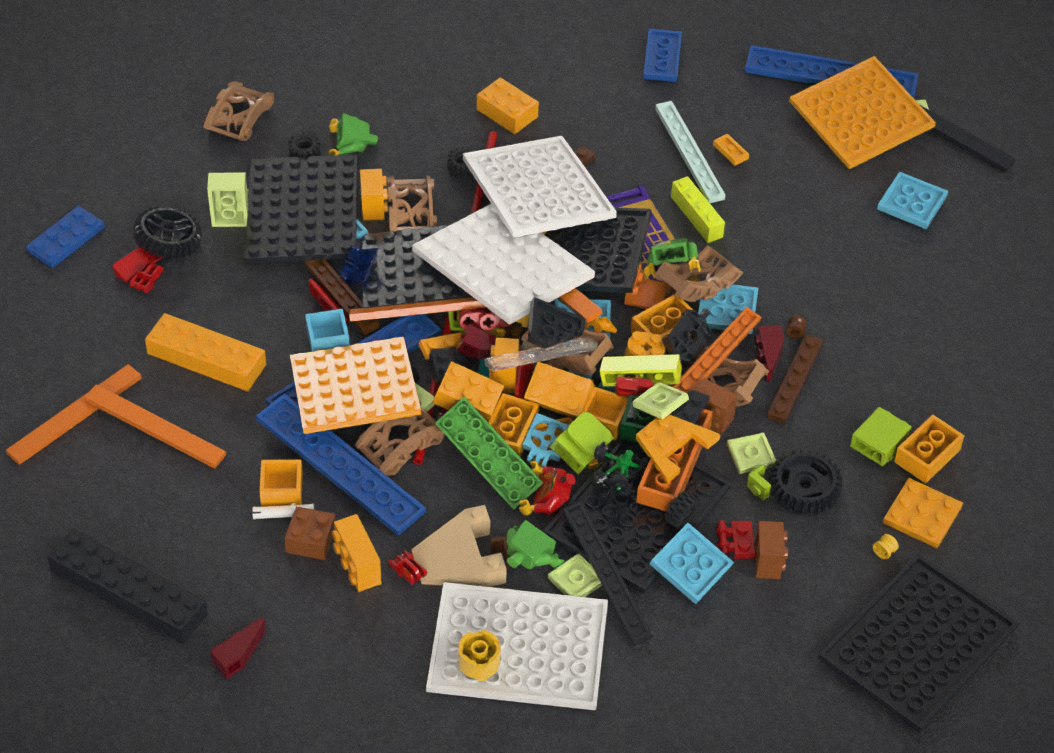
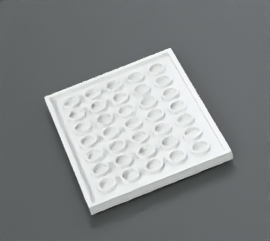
[463,136,616,237]
[412,204,595,325]
[426,582,608,710]

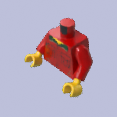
[519,461,575,516]

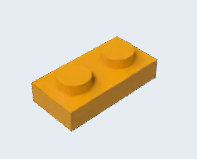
[713,134,749,166]

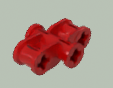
[458,307,513,331]

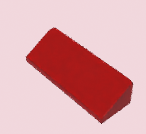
[112,247,163,283]
[309,278,350,323]
[514,350,533,400]

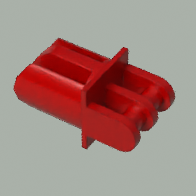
[129,262,164,294]
[615,374,653,397]
[388,550,428,585]

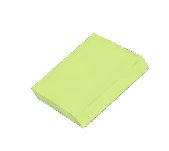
[633,382,689,419]
[727,433,776,474]
[548,554,602,597]

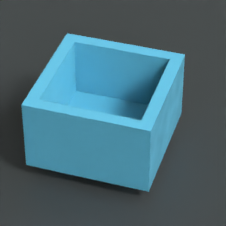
[305,309,350,352]

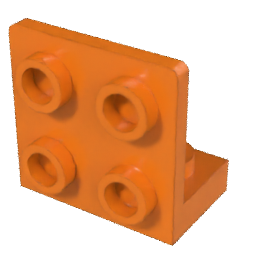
[624,264,669,309]

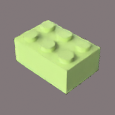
[207,173,248,227]

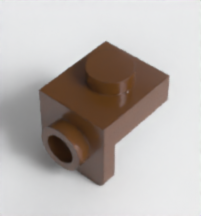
[490,536,512,568]

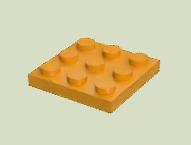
[883,478,963,549]

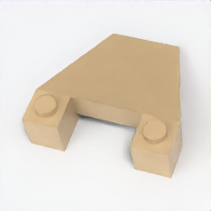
[411,505,506,587]

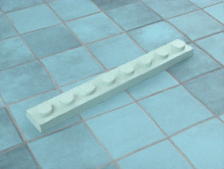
[655,101,725,203]

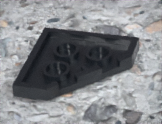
[527,297,585,349]

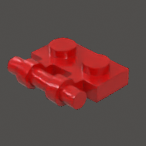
[716,520,755,559]

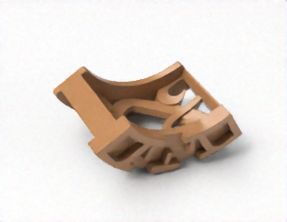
[203,81,274,141]
[387,175,437,231]
[654,245,743,302]
[523,307,614,375]
[683,346,769,407]
[355,401,445,476]

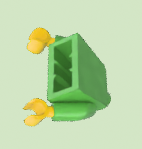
[328,113,378,155]
[644,238,701,279]

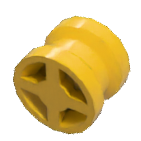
[873,534,899,560]

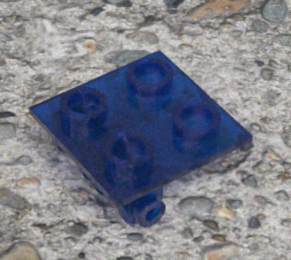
[340,244,379,283]

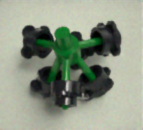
[593,441,649,495]

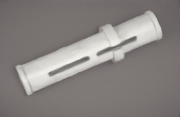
[253,503,314,520]

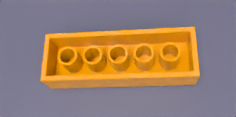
[145,313,266,391]

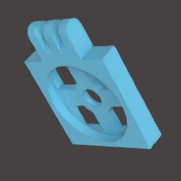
[522,413,569,467]

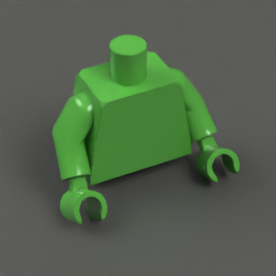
[506,520,564,569]

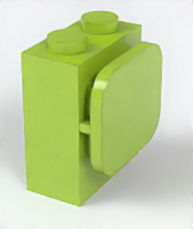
[850,407,912,467]
[550,411,614,475]

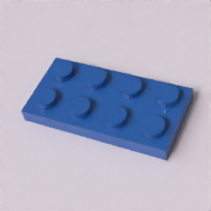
[643,29,682,82]
[26,205,105,268]

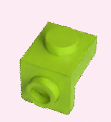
[747,465,771,501]

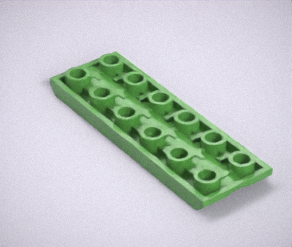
[435,397,543,510]

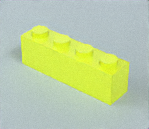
[671,176,725,243]
[600,355,682,386]

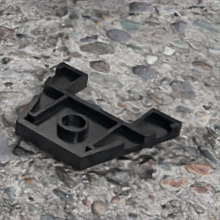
[429,347,480,383]

